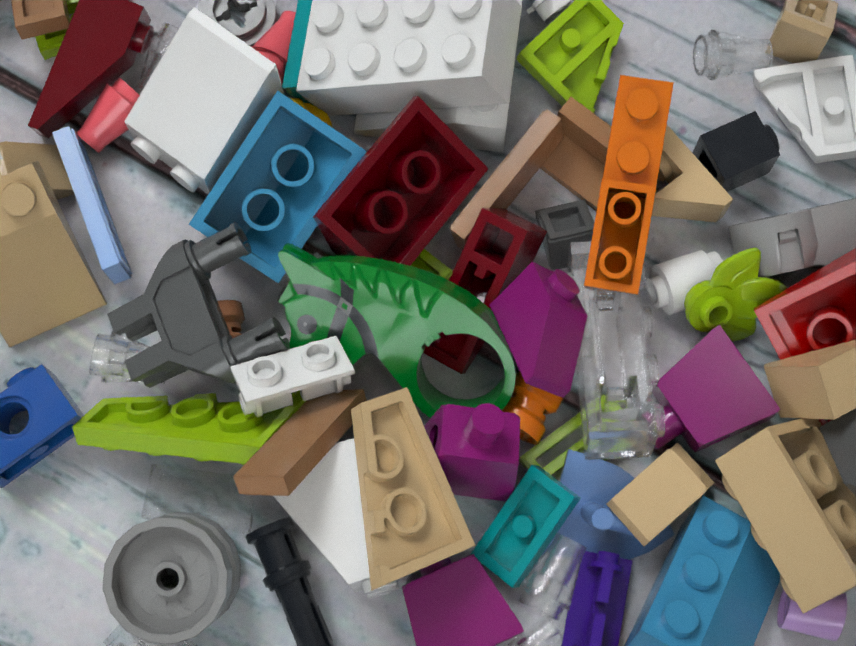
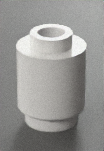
[646,250,723,315]

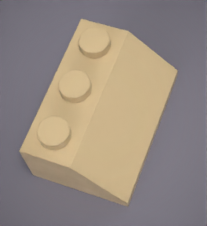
[715,418,856,614]

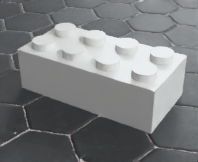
[296,0,522,116]

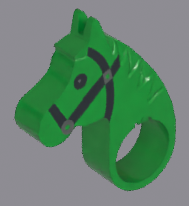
[278,243,517,418]

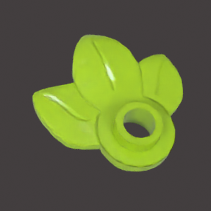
[684,247,787,341]

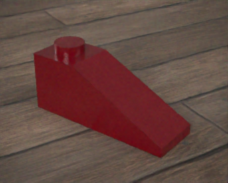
[28,0,154,139]
[423,207,547,374]

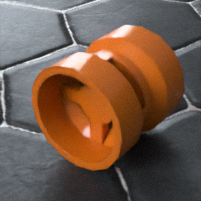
[502,371,564,445]

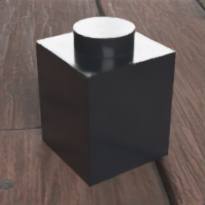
[692,111,780,192]

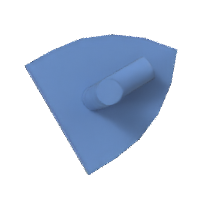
[542,449,675,563]

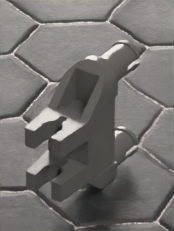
[107,222,290,388]

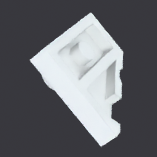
[753,54,856,164]

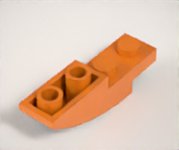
[584,75,674,295]

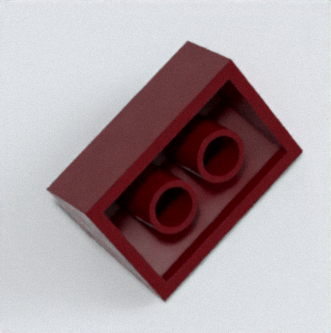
[313,96,489,266]

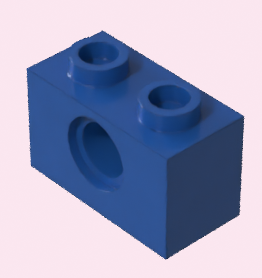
[0,364,84,488]

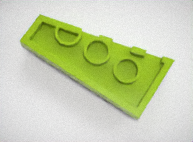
[72,390,306,465]

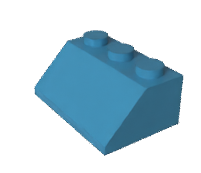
[188,91,367,284]
[625,495,780,646]

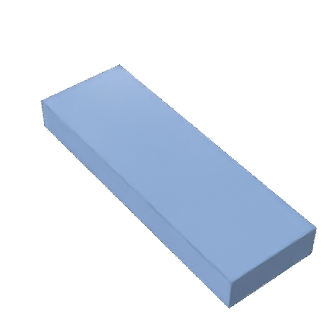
[52,126,132,285]

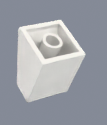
[124,7,284,194]
[274,438,407,598]

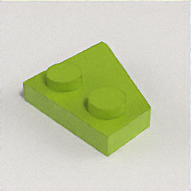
[516,0,624,113]

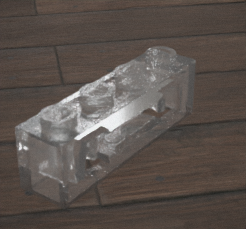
[567,242,665,460]

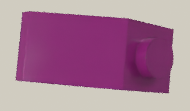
[490,262,588,398]

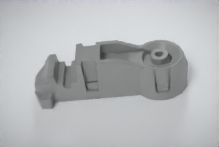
[728,198,856,277]

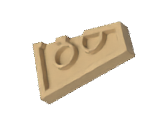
[351,387,476,591]

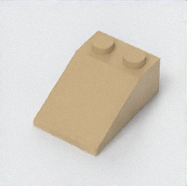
[0,161,107,347]

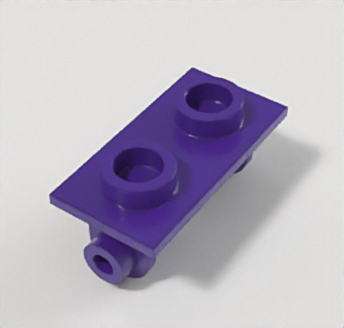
[561,549,633,646]

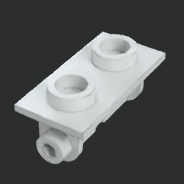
[230,336,355,417]

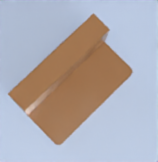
[540,97,611,211]

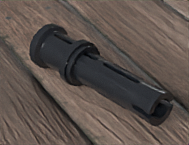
[245,517,334,646]

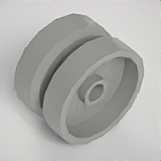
[102,512,241,644]

